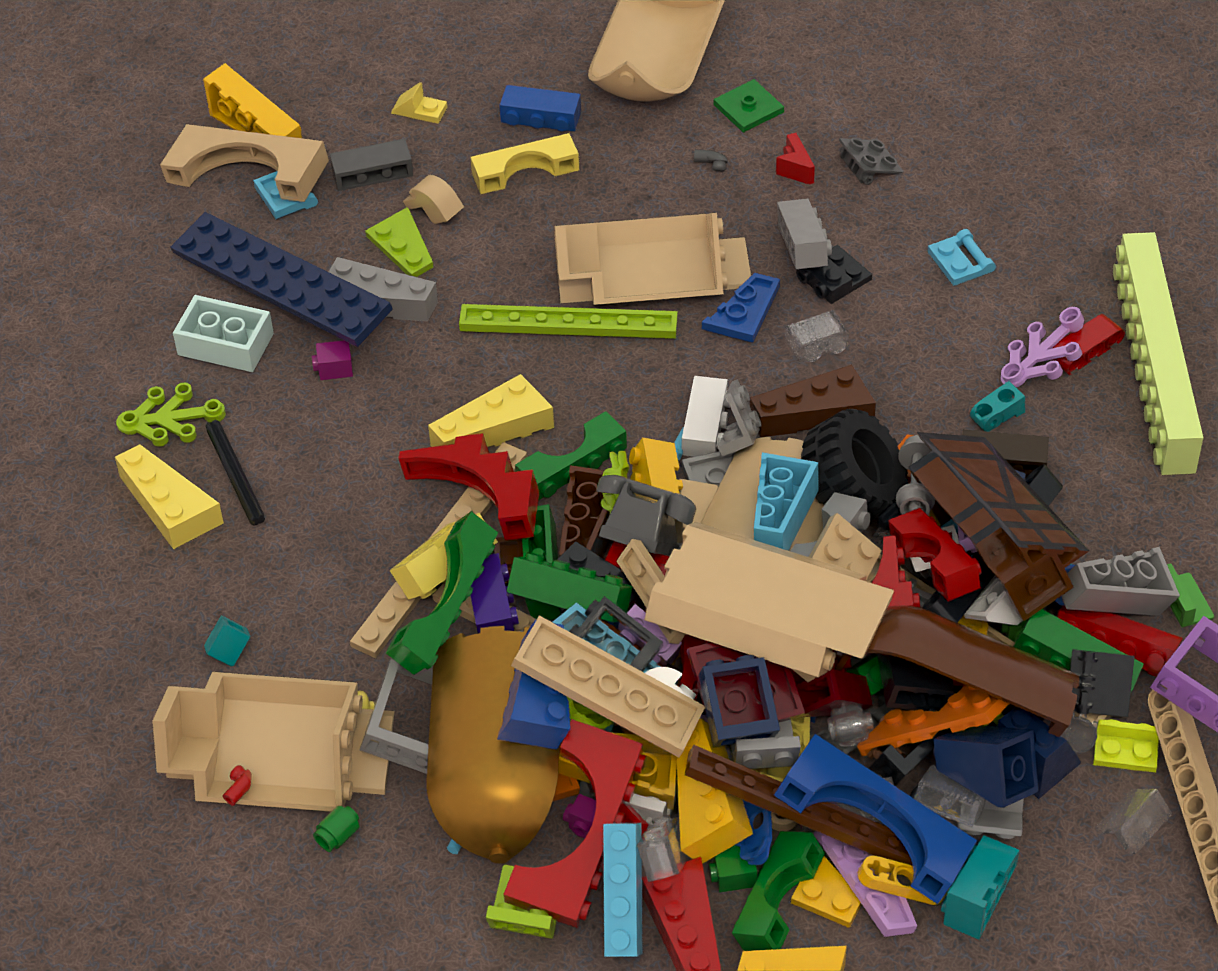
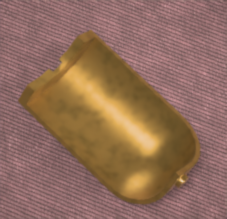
[426,626,559,864]

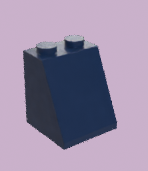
[998,706,1081,799]
[934,725,1038,808]

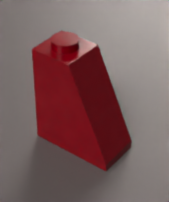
[796,670,873,718]

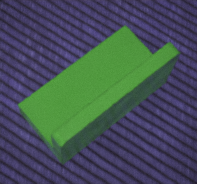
[1167,564,1214,627]

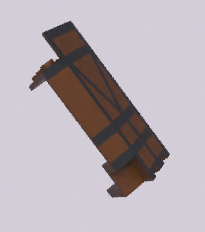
[908,432,1089,621]

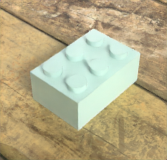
[173,295,274,372]

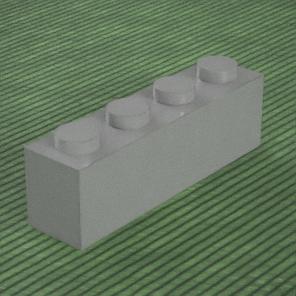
[777,199,832,269]

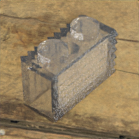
[785,309,849,364]
[914,765,986,828]

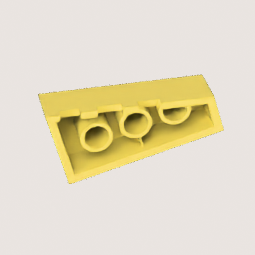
[115,445,224,549]

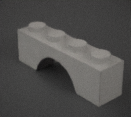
[790,492,870,557]

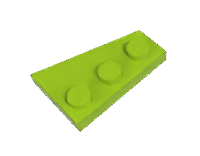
[365,207,433,277]

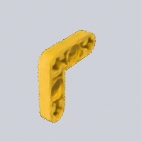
[857,856,951,905]

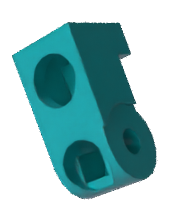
[970,381,1025,432]

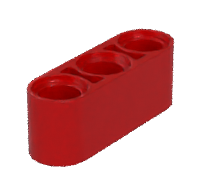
[1051,314,1125,375]

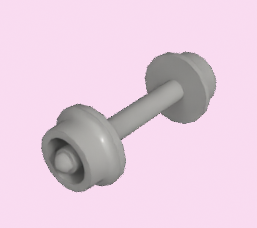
[896,435,935,515]

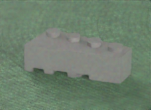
[329,257,438,321]

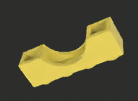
[471,133,579,194]

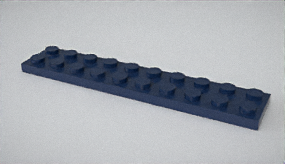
[170,212,393,347]

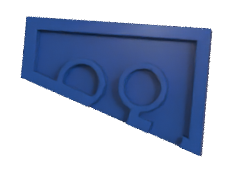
[702,273,780,343]

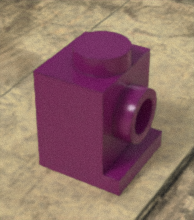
[563,794,596,838]

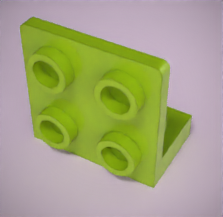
[486,865,557,939]

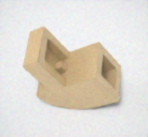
[403,175,464,224]

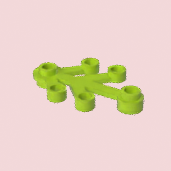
[116,383,226,447]

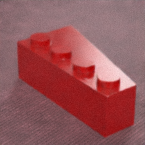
[642,857,721,971]

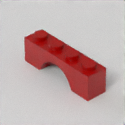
[888,508,981,601]

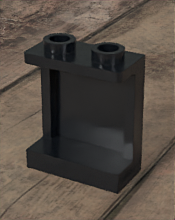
[868,707,952,787]

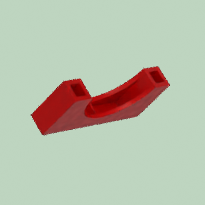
[503,719,647,928]

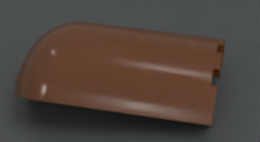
[834,605,1079,737]

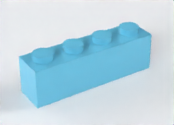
[603,823,643,957]

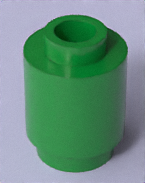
[313,805,360,852]

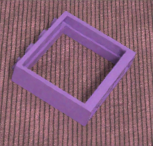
[1150,616,1218,733]

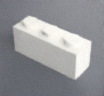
[682,376,730,457]

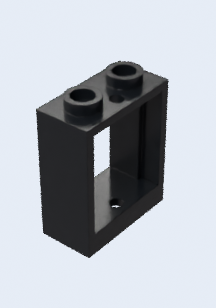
[569,596,663,672]

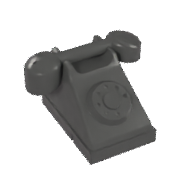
[596,475,697,555]

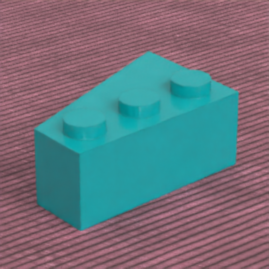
[941,835,1019,940]

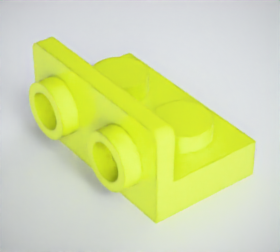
[1093,719,1159,773]

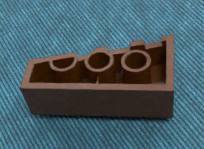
[750,364,876,437]
[559,465,610,558]

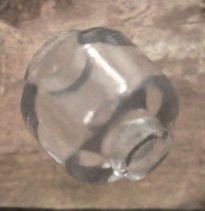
[826,704,874,747]

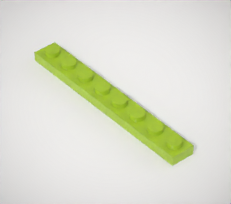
[459,304,678,339]

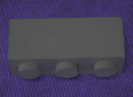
[330,139,413,191]

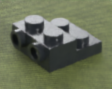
[796,244,872,304]

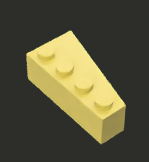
[428,374,554,447]

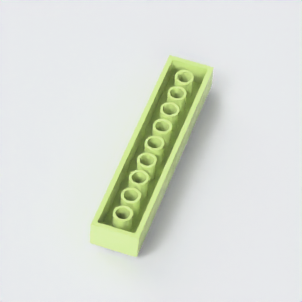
[1113,232,1203,475]

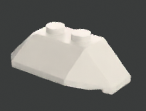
[964,576,1023,625]

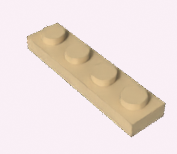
[617,539,686,644]

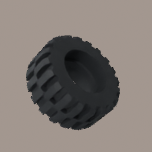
[801,409,908,521]

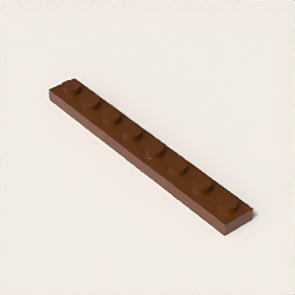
[685,745,913,866]

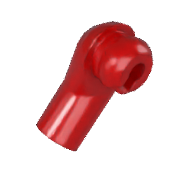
[222,765,252,806]

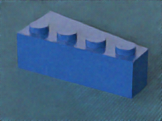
[497,620,570,749]

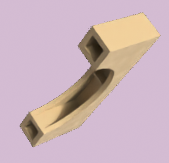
[160,124,329,202]

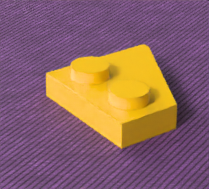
[791,856,862,928]

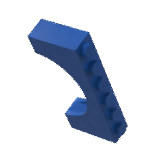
[774,734,977,904]

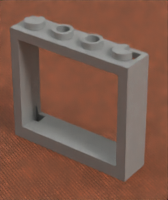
[360,658,433,774]

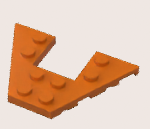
[857,680,1010,756]

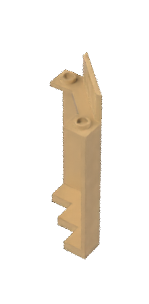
[644,522,894,677]

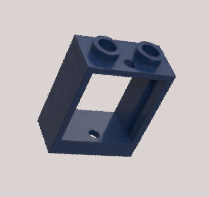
[698,655,780,748]

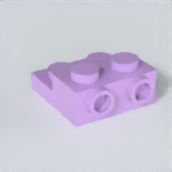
[618,604,682,667]

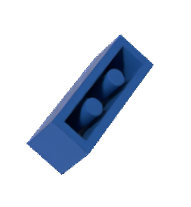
[500,85,581,132]

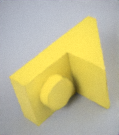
[391,82,447,124]

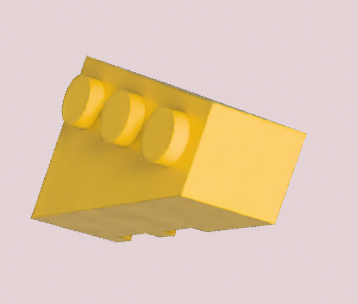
[629,437,683,520]
[737,946,847,971]

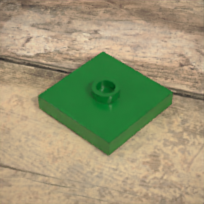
[713,79,784,133]

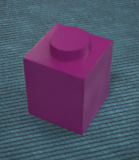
[312,340,353,380]

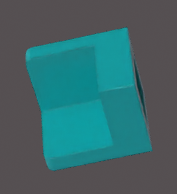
[204,615,251,666]

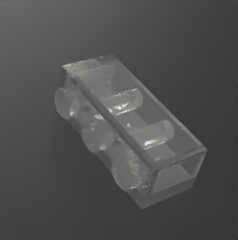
[637,815,689,882]

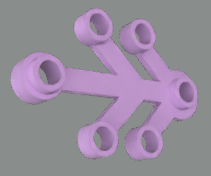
[1001,307,1084,387]

